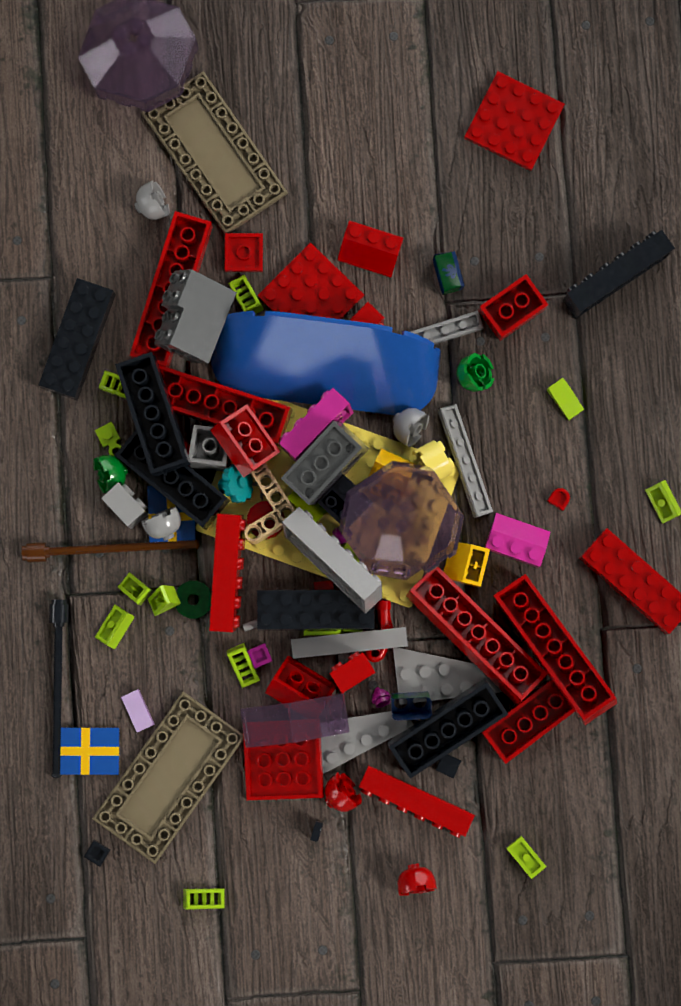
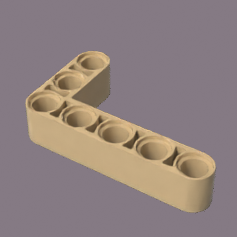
[244,463,295,544]

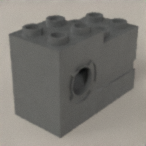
[154,269,237,363]
[281,421,369,505]

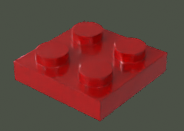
[225,233,263,272]

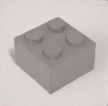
[189,425,231,472]
[101,482,148,529]

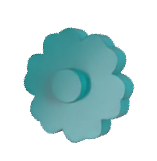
[218,464,253,503]

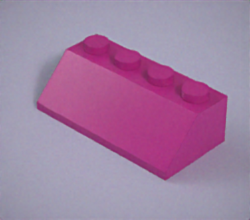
[279,388,354,462]

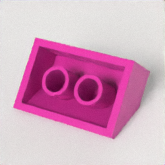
[484,513,550,568]

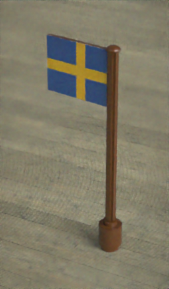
[22,486,200,563]

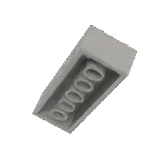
[282,507,382,614]

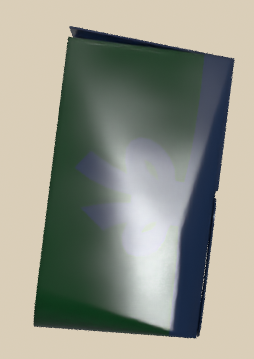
[433,251,464,295]
[391,691,432,720]

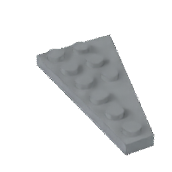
[393,648,502,704]
[320,711,413,774]

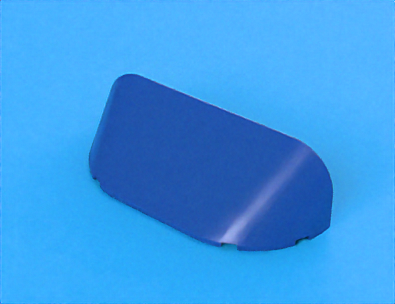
[211,311,441,415]

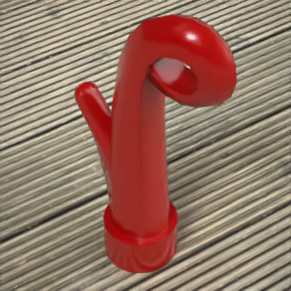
[365,600,393,662]

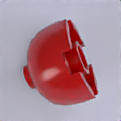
[324,772,362,812]
[398,864,437,896]

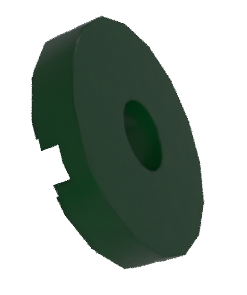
[176,581,212,619]

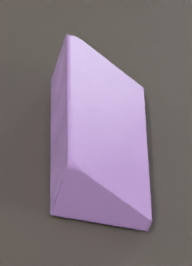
[121,689,155,732]

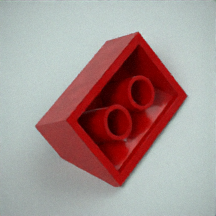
[337,220,403,278]
[210,404,280,478]
[265,656,337,719]

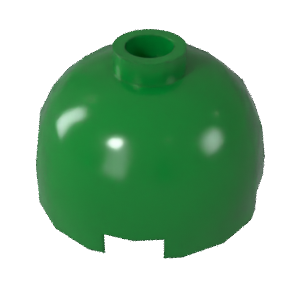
[456,353,494,392]
[93,454,128,493]

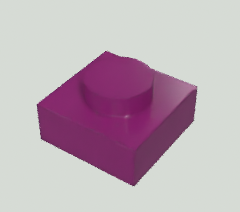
[247,643,273,668]

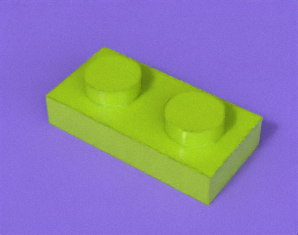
[506,836,546,879]

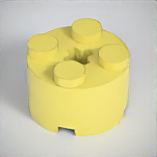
[412,440,455,485]

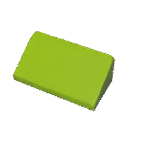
[645,480,681,524]
[287,491,327,523]
[95,605,134,649]

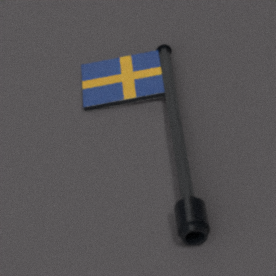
[49,600,120,778]

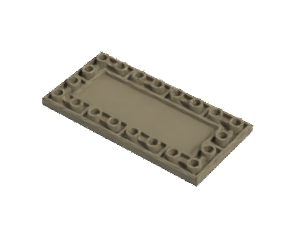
[141,71,288,234]
[92,691,244,864]

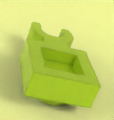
[95,422,122,456]

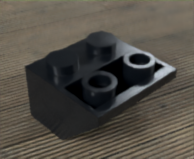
[317,475,372,529]

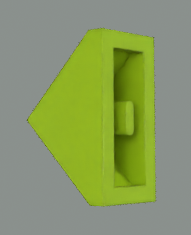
[118,572,153,606]
[148,585,181,616]

